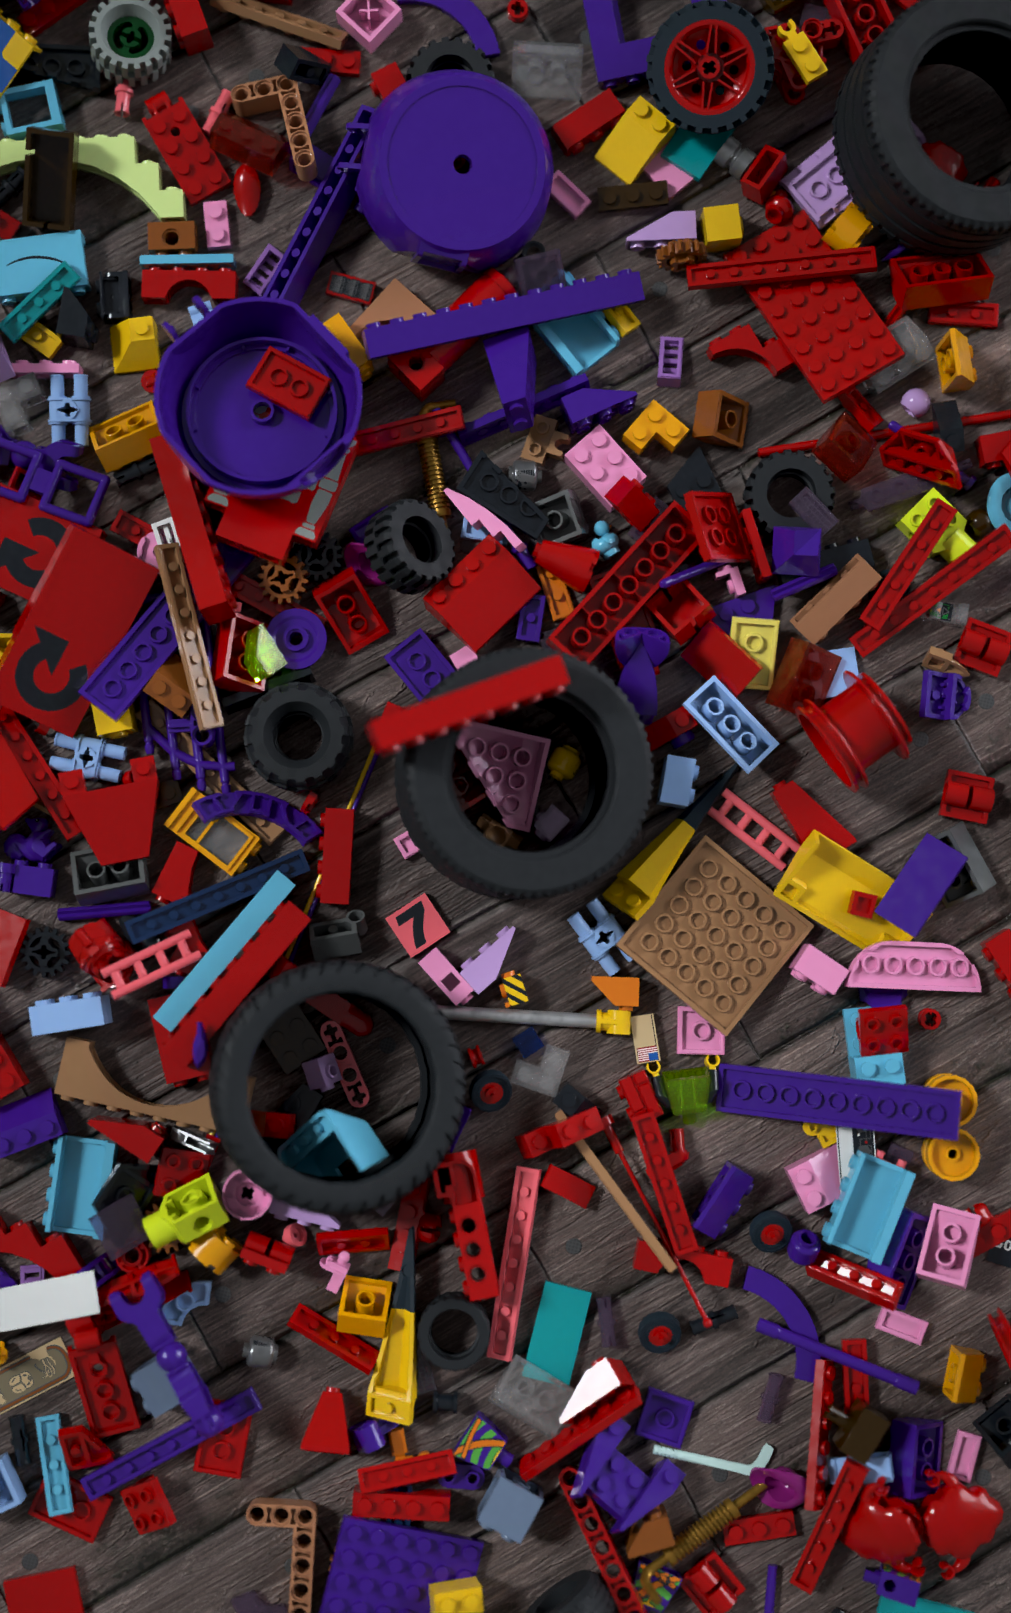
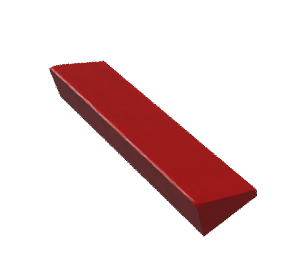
[805,1249,904,1311]

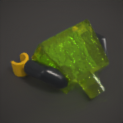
[646,1055,720,1125]

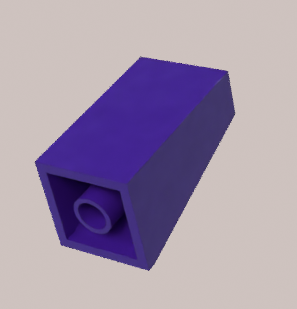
[483,326,537,433]

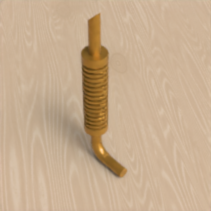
[417,399,456,529]
[640,1483,768,1605]

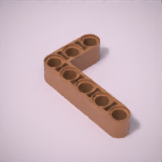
[231,75,318,182]
[246,1497,318,1613]

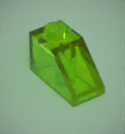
[244,623,288,683]

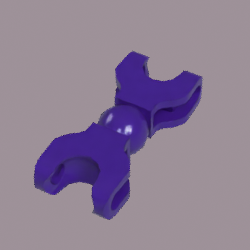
[0,424,84,492]

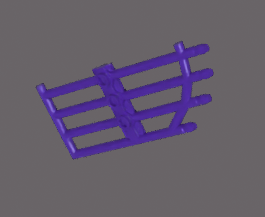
[131,592,236,793]

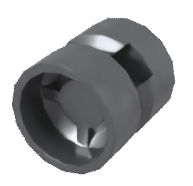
[713,136,757,181]

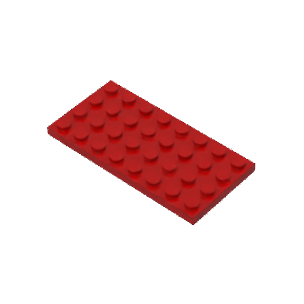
[724,209,905,404]

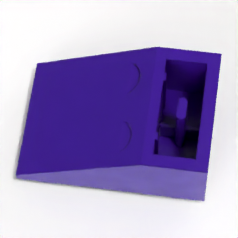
[560,388,638,435]

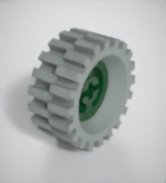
[89,0,172,87]

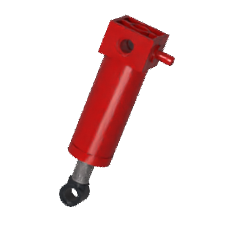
[387,241,546,402]

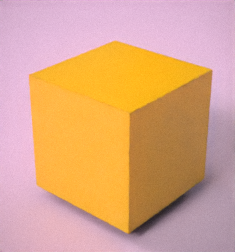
[700,203,744,253]
[91,704,138,739]

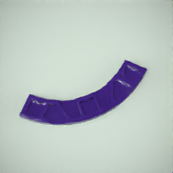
[397,0,500,59]
[191,790,324,847]
[742,1265,821,1383]

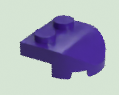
[919,670,971,721]

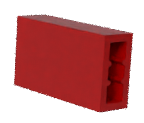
[147,994,213,1087]

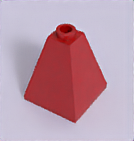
[300,1387,351,1456]

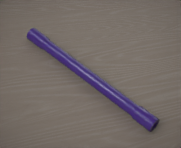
[755,1317,920,1395]

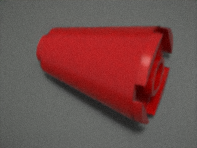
[532,540,600,594]

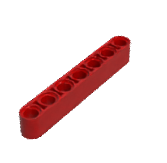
[559,1465,647,1613]

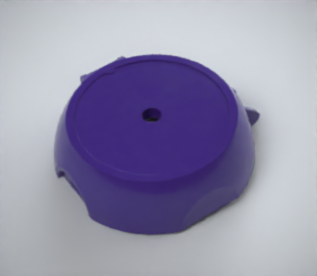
[337,69,554,274]
[154,295,362,500]

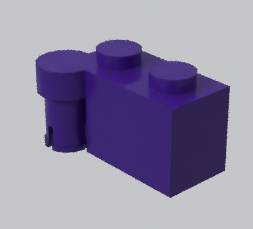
[0,860,59,898]

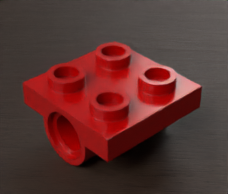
[952,617,1011,678]
[938,769,995,825]
[856,1004,909,1056]
[153,1146,210,1197]
[239,1230,296,1276]
[119,1474,177,1535]
[680,1549,746,1613]

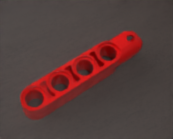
[268,956,373,1036]

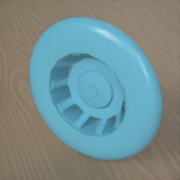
[987,473,1011,531]

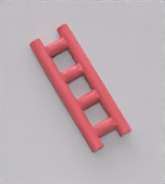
[707,788,801,871]
[100,929,202,1000]

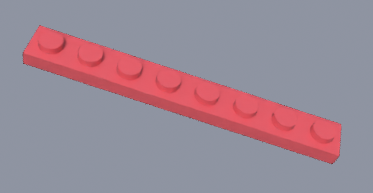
[486,1165,542,1362]

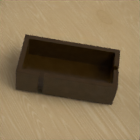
[22,126,79,231]

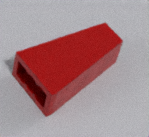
[770,779,857,848]

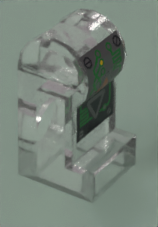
[921,601,970,629]

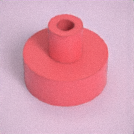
[282,1222,307,1248]

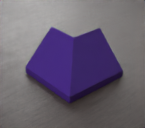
[771,526,822,576]

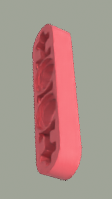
[320,1020,370,1108]

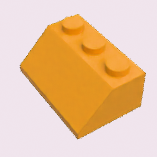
[89,400,162,473]

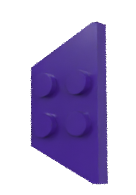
[702,585,776,636]

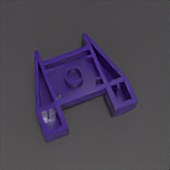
[570,1418,686,1534]

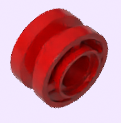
[115,1236,152,1273]

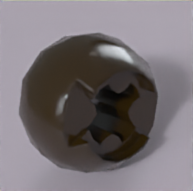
[966,508,994,538]

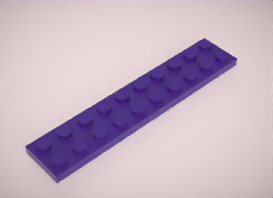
[78,527,256,723]
[716,1063,962,1141]

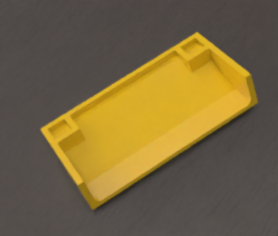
[773,829,933,949]

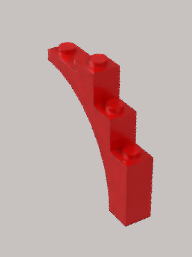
[151,841,229,978]
[0,1215,86,1278]

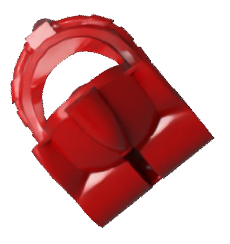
[68,917,137,993]

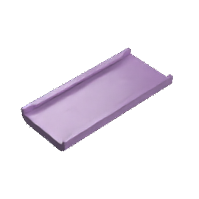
[779,120,926,231]

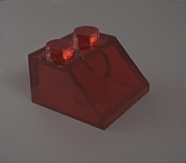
[811,411,878,483]

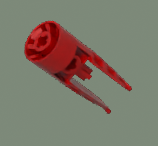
[64,1254,193,1338]

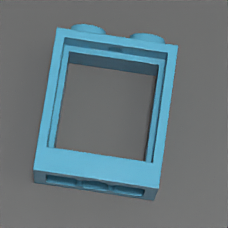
[0,79,67,141]

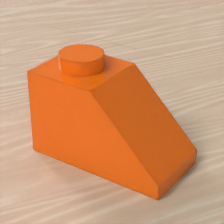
[591,976,640,1011]

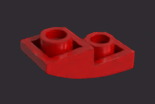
[540,1164,596,1209]

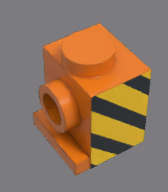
[499,970,529,1008]

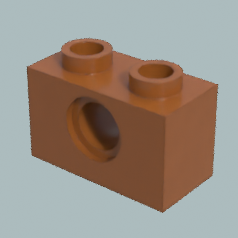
[147,221,198,255]

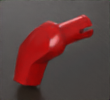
[645,1128,689,1178]

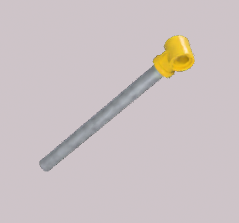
[437,1005,631,1035]

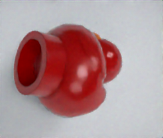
[765,189,794,224]

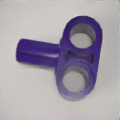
[167,705,216,748]
[348,1419,399,1453]

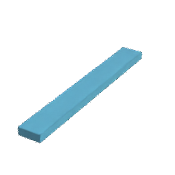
[153,870,296,1032]

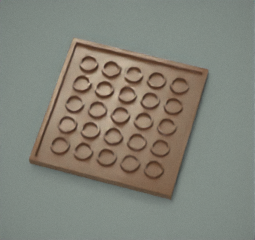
[615,835,814,1036]

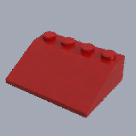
[423,534,541,654]

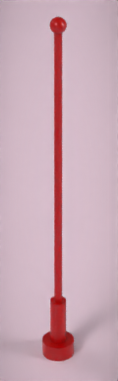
[601,1114,712,1328]

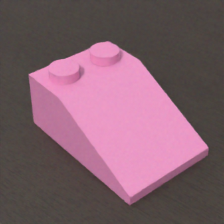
[784,1142,840,1214]
[916,1203,981,1291]

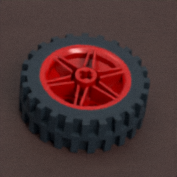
[646,0,775,135]

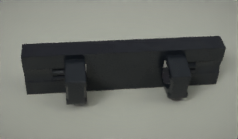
[221,665,316,715]

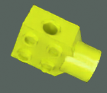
[895,487,976,563]
[142,1172,230,1250]

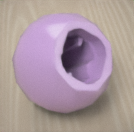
[901,388,931,418]

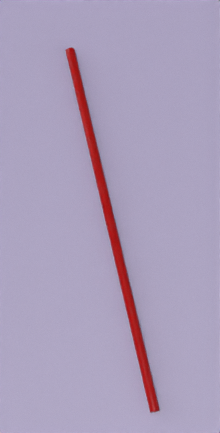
[758,409,1011,458]

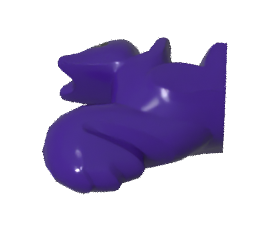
[4,818,63,863]

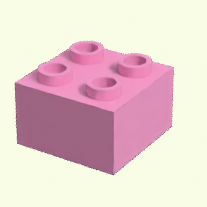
[336,0,403,54]
[787,944,850,996]

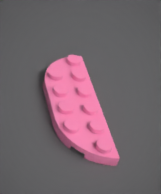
[844,941,981,992]

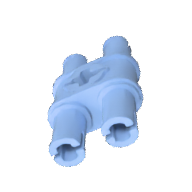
[47,374,92,447]
[49,732,127,784]
[567,897,632,977]

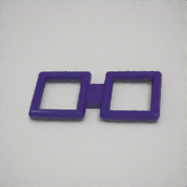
[0,437,111,527]

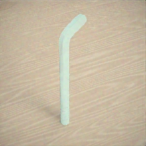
[652,1443,774,1476]

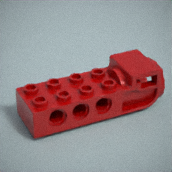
[433,1149,500,1301]

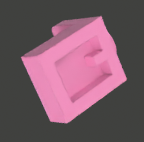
[714,565,746,599]

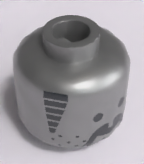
[508,460,542,491]
[242,1335,279,1369]

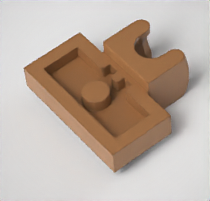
[520,414,571,466]
[476,813,524,849]

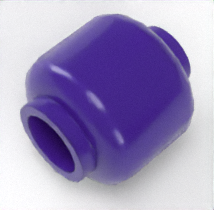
[787,1229,821,1266]

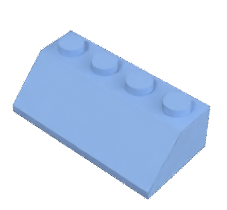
[682,675,779,774]

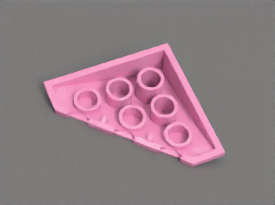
[456,721,551,832]

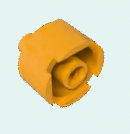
[822,201,874,250]
[186,1225,243,1275]

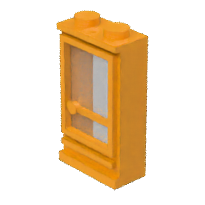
[163,787,262,877]

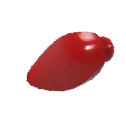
[233,164,261,217]

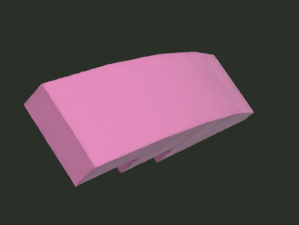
[444,488,527,553]

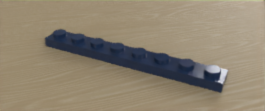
[124,848,311,945]

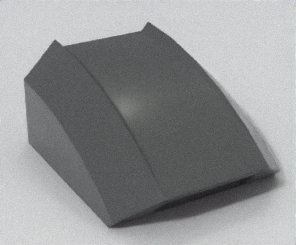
[530,489,589,547]

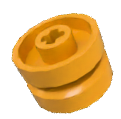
[922,1073,978,1127]
[921,1128,980,1181]

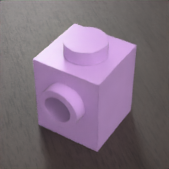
[301,1052,342,1092]

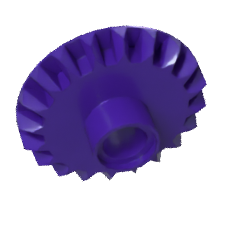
[265,608,327,670]

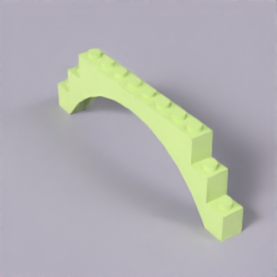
[0,134,187,222]

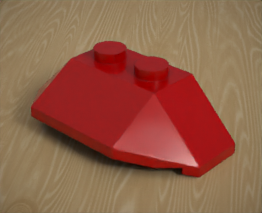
[879,427,962,490]

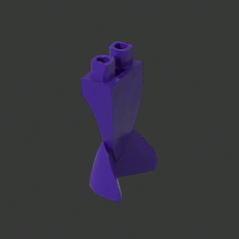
[615,627,670,725]

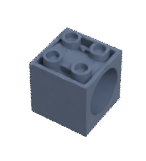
[130,1341,200,1418]
[477,1464,544,1544]

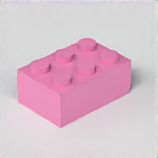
[564,424,647,513]

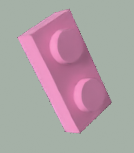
[203,200,232,251]

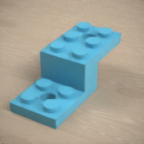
[842,1006,906,1131]

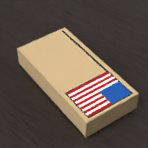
[631,1013,661,1064]

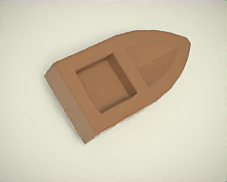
[921,646,970,677]

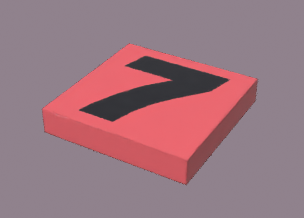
[385,893,451,958]

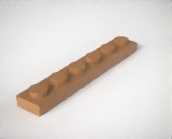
[209,0,348,50]

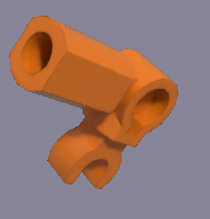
[388,1427,430,1461]

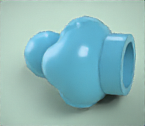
[591,521,621,561]

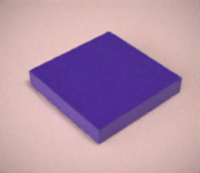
[634,1386,695,1449]

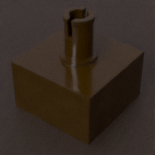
[823,1397,890,1466]

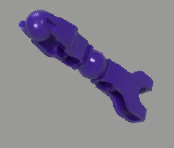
[109,1271,224,1438]

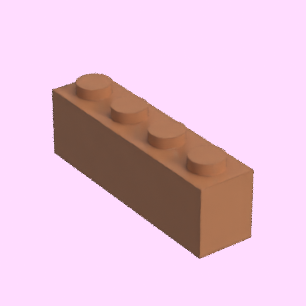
[790,553,882,645]

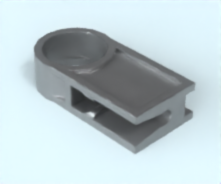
[169,1126,219,1155]

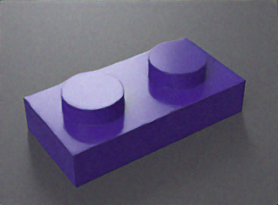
[516,595,546,643]

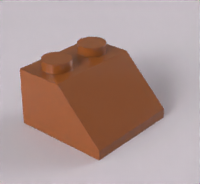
[692,389,749,449]
[143,653,193,718]
[624,1503,675,1559]

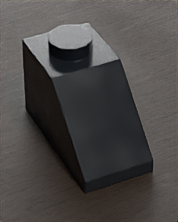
[274,43,332,86]
[932,400,965,452]
[551,1081,603,1116]

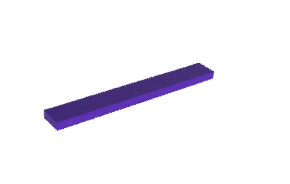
[80,1386,263,1501]

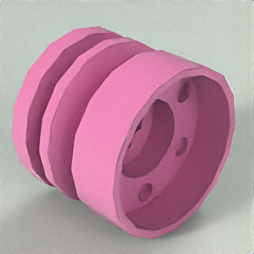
[222,1169,272,1220]

